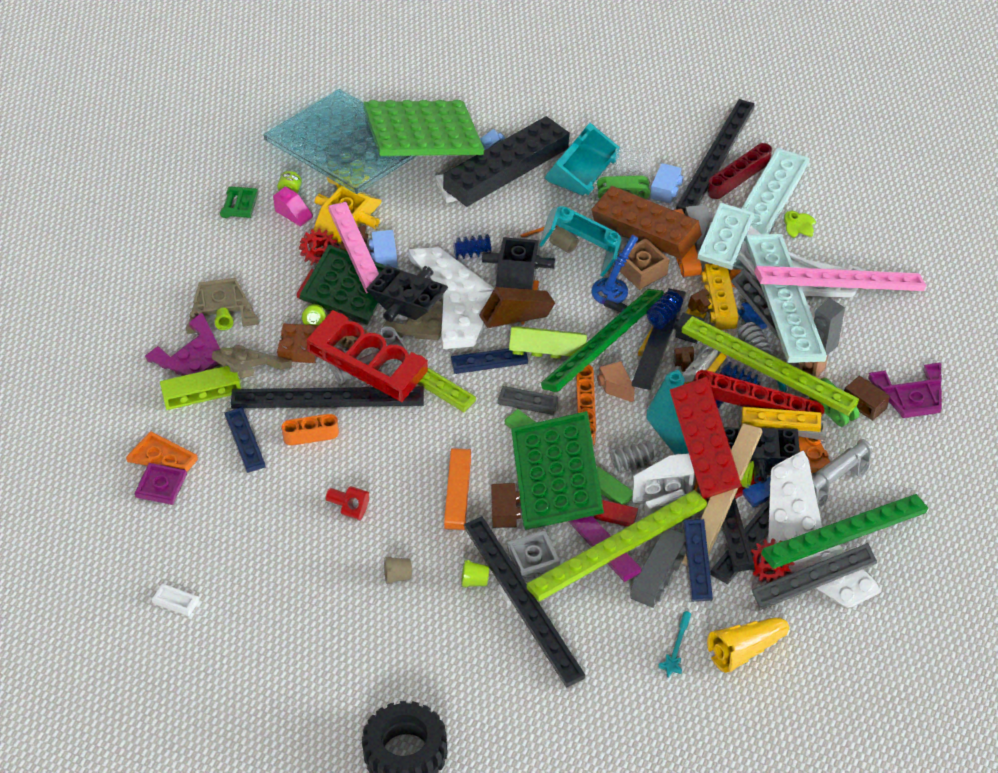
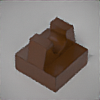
[688,288,711,315]
[673,346,695,372]

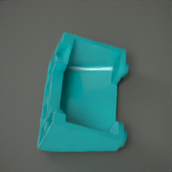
[544,122,621,196]
[646,369,689,455]

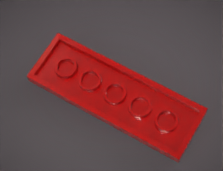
[670,377,742,499]

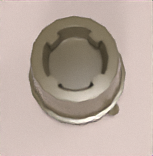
[549,226,579,253]
[384,557,412,584]

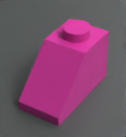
[273,187,313,227]

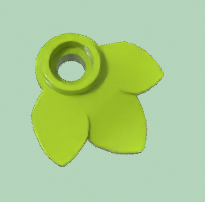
[784,211,816,238]

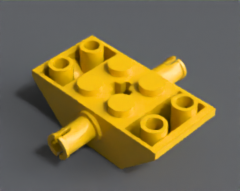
[313,185,382,245]

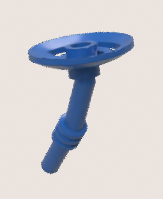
[592,235,638,304]

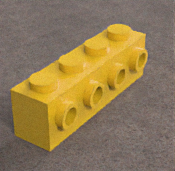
[701,264,738,330]

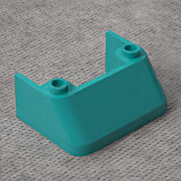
[539,206,621,277]

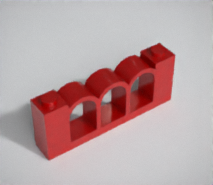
[307,310,428,402]

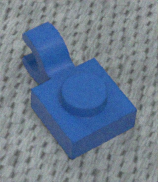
[738,302,767,329]

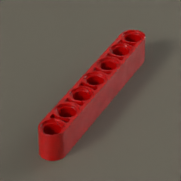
[692,370,825,417]

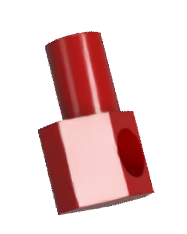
[325,486,369,521]

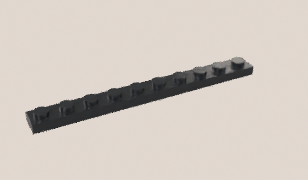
[676,99,755,214]
[231,386,424,409]
[464,516,585,688]

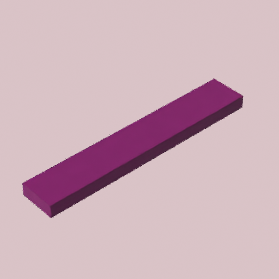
[568,516,641,582]

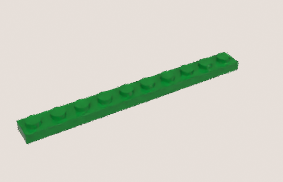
[541,289,665,392]
[761,494,929,569]

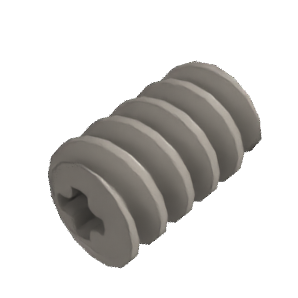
[738,322,773,355]
[610,441,654,473]

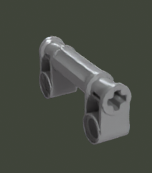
[329,326,409,384]
[812,439,872,508]

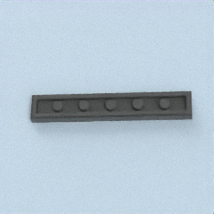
[752,543,877,610]

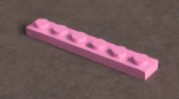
[329,202,379,293]

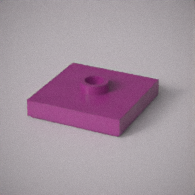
[134,463,187,505]

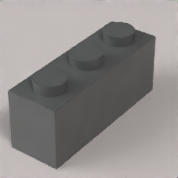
[814,298,845,355]

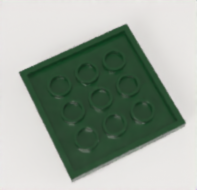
[299,245,386,325]

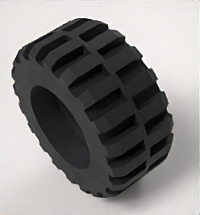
[362,701,448,773]

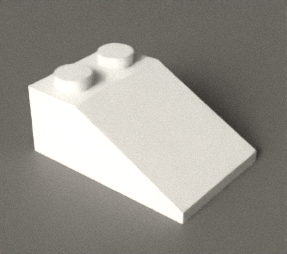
[632,453,694,504]

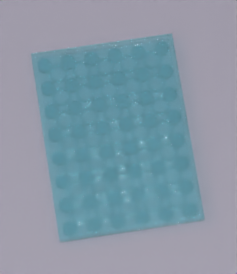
[263,89,416,194]

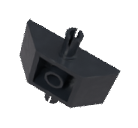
[482,237,555,290]
[366,266,448,322]
[724,427,800,483]

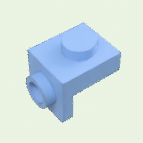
[480,129,506,150]

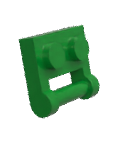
[220,186,258,218]

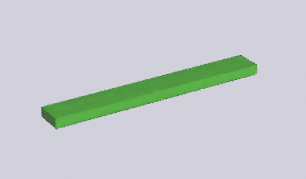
[505,409,632,505]

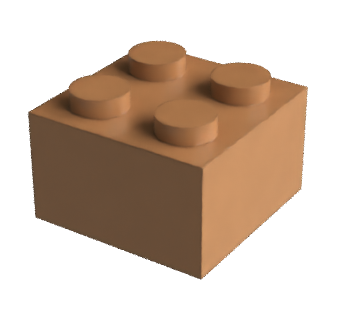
[618,238,669,290]

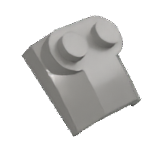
[507,530,560,576]

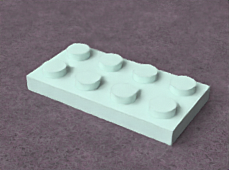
[697,202,755,270]

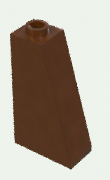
[479,287,555,328]

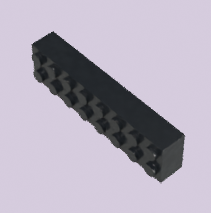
[443,116,570,207]

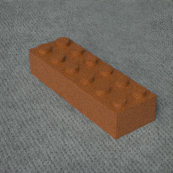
[591,186,702,260]

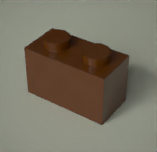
[844,375,890,421]
[491,483,521,528]

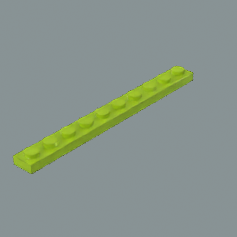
[682,316,859,416]
[527,490,707,602]

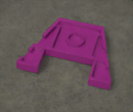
[145,313,221,376]
[868,362,942,418]

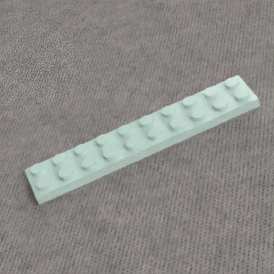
[728,148,810,270]
[745,234,827,363]

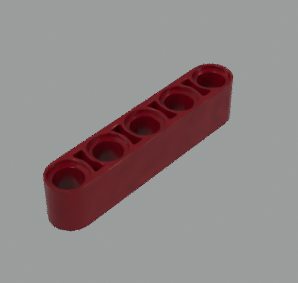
[708,143,772,199]

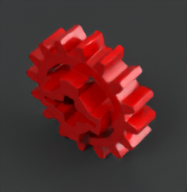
[299,228,339,266]
[751,538,795,583]

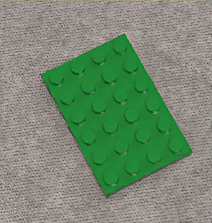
[511,411,604,530]

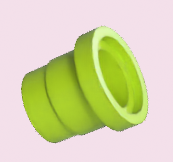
[215,308,233,330]

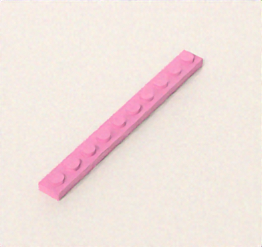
[754,266,926,291]

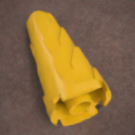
[707,617,789,673]

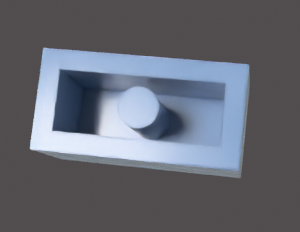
[650,163,684,203]
[369,230,398,268]

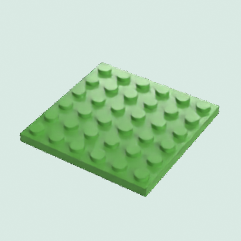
[363,100,484,156]

